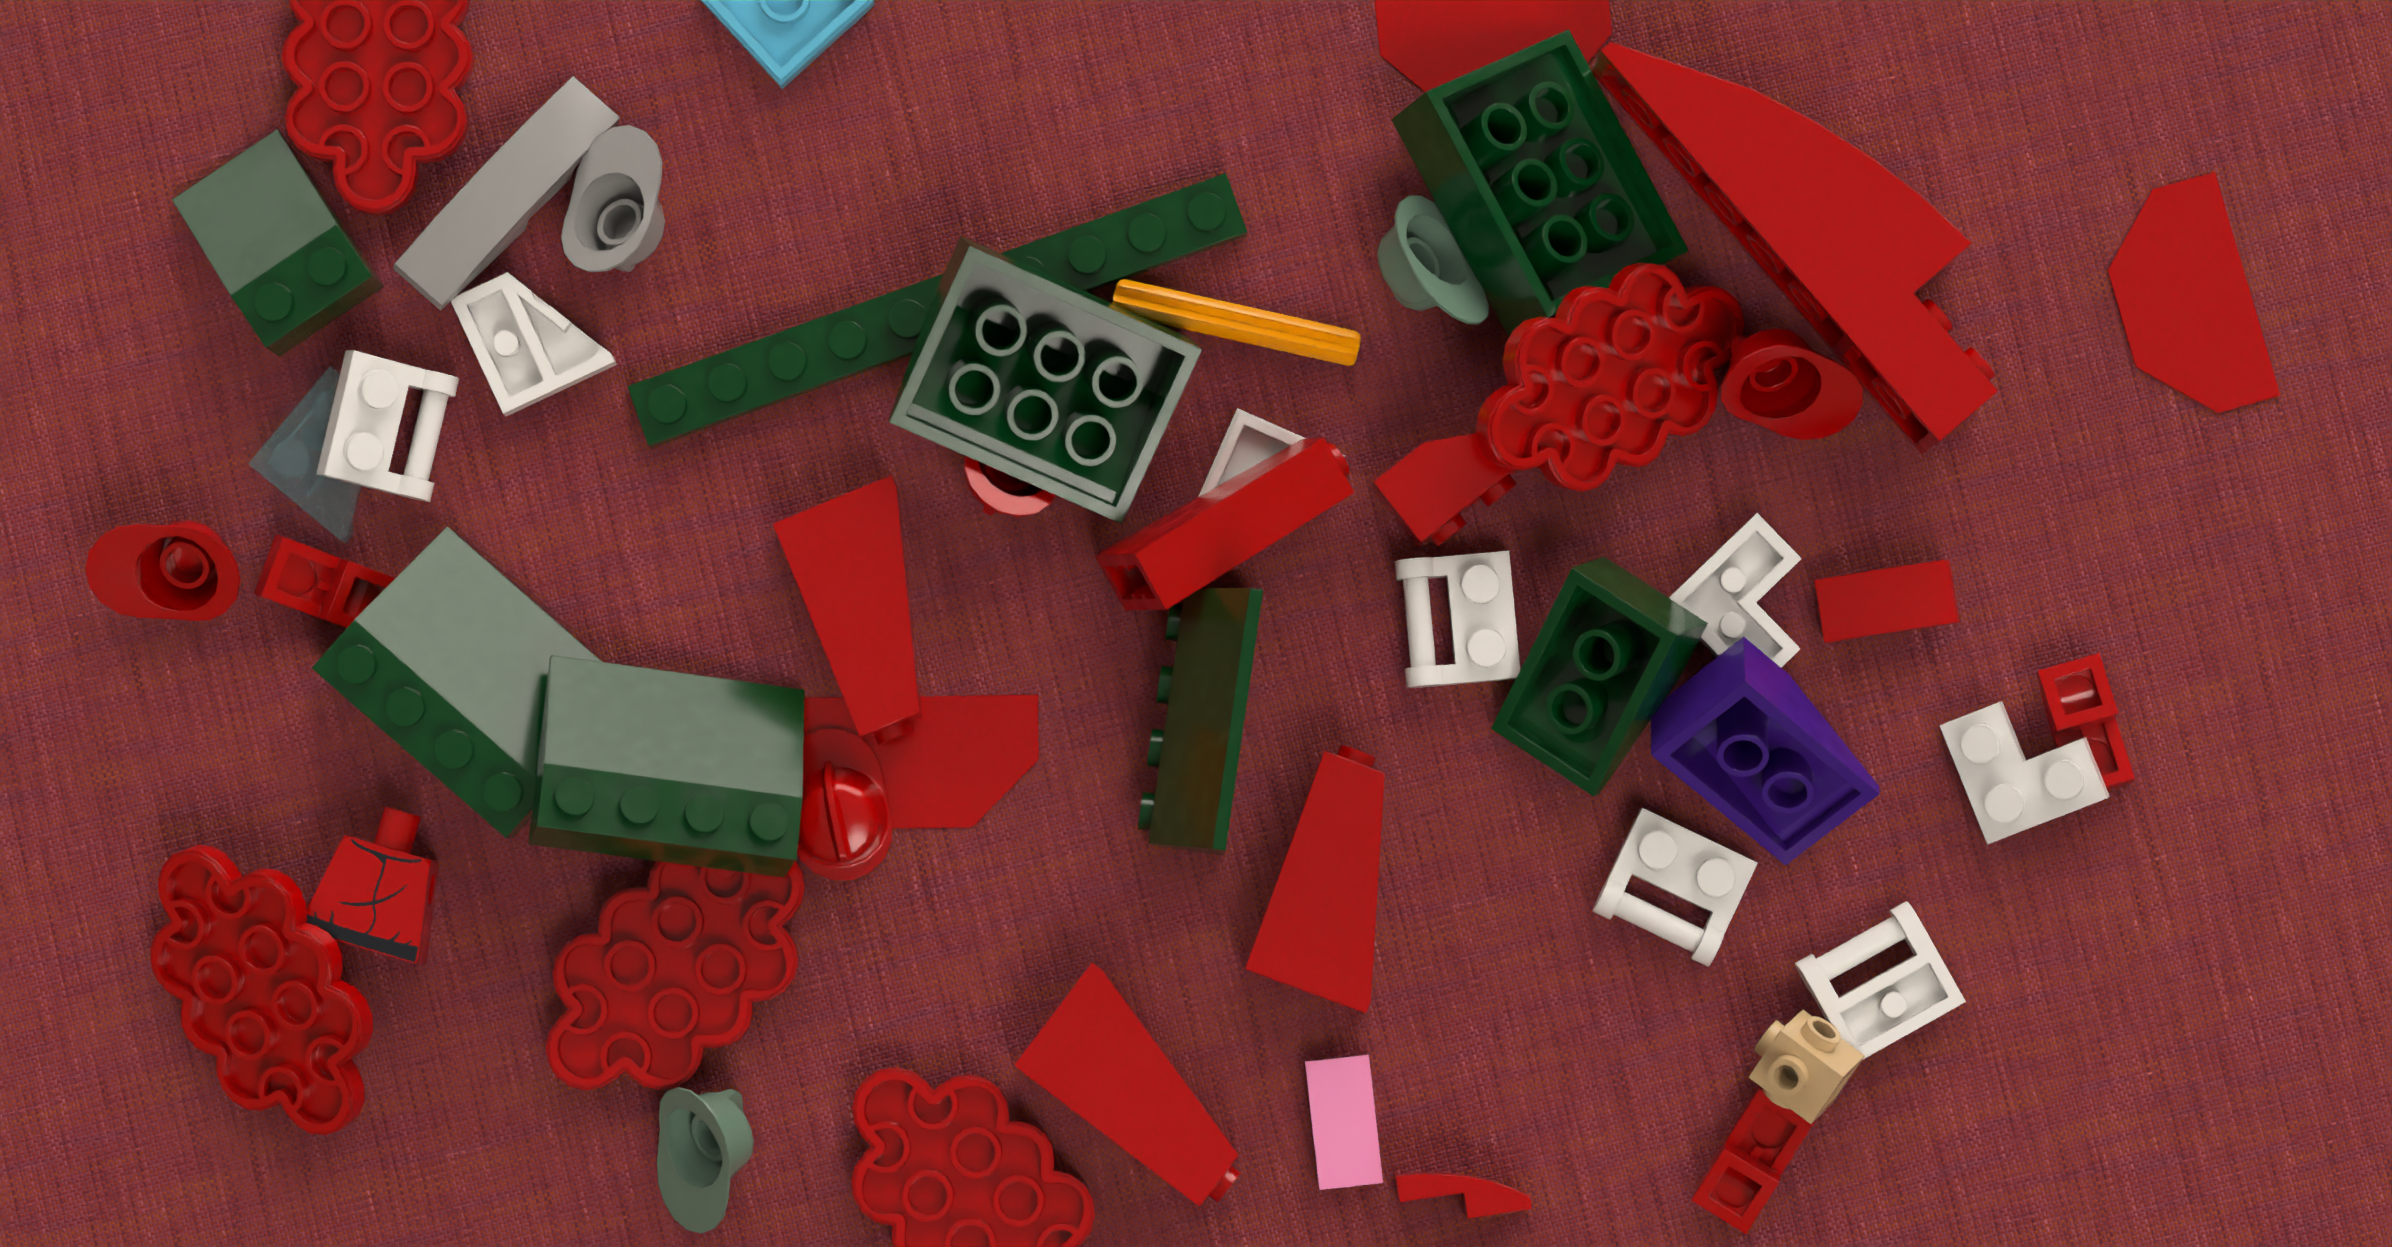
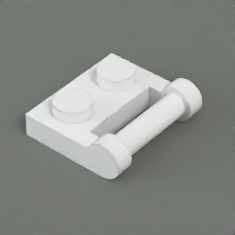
[316,350,459,502]
[1395,551,1520,688]
[1592,808,1758,967]
[1795,901,1966,1059]

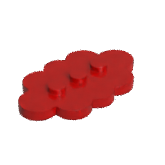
[282,0,475,216]
[1476,262,1745,492]
[150,845,373,1135]
[546,861,806,1091]
[851,1067,1095,1247]

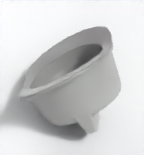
[561,125,665,272]

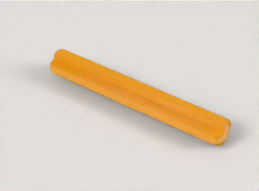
[1112,279,1361,366]

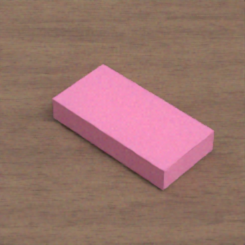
[1305,1055,1383,1190]

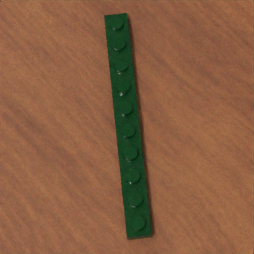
[627,173,1247,448]

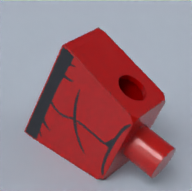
[306,806,439,964]

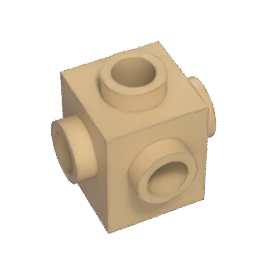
[1749,1010,1865,1124]

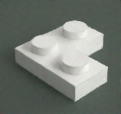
[1669,513,1802,667]
[1940,701,2110,844]

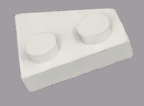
[451,272,617,417]

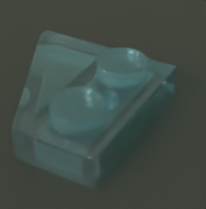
[248,366,363,544]

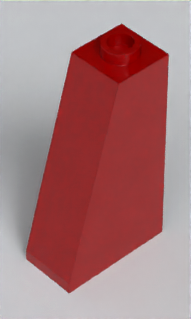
[1095,437,1354,611]
[773,475,922,746]
[1245,745,1385,1013]
[1014,962,1241,1207]

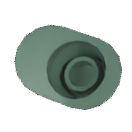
[1377,195,1489,324]
[657,1087,754,1234]

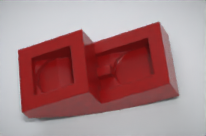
[253,534,395,628]
[1814,559,1960,643]
[2036,653,2135,790]
[1691,1086,1815,1234]
[1394,1172,1532,1218]

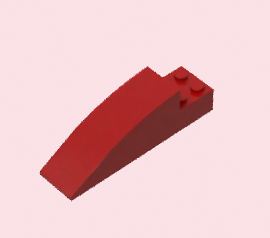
[1592,42,1998,454]

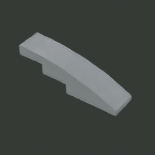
[393,76,620,311]

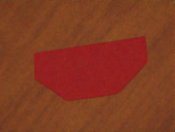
[1375,0,1612,92]
[2108,172,2281,413]
[804,695,1039,829]

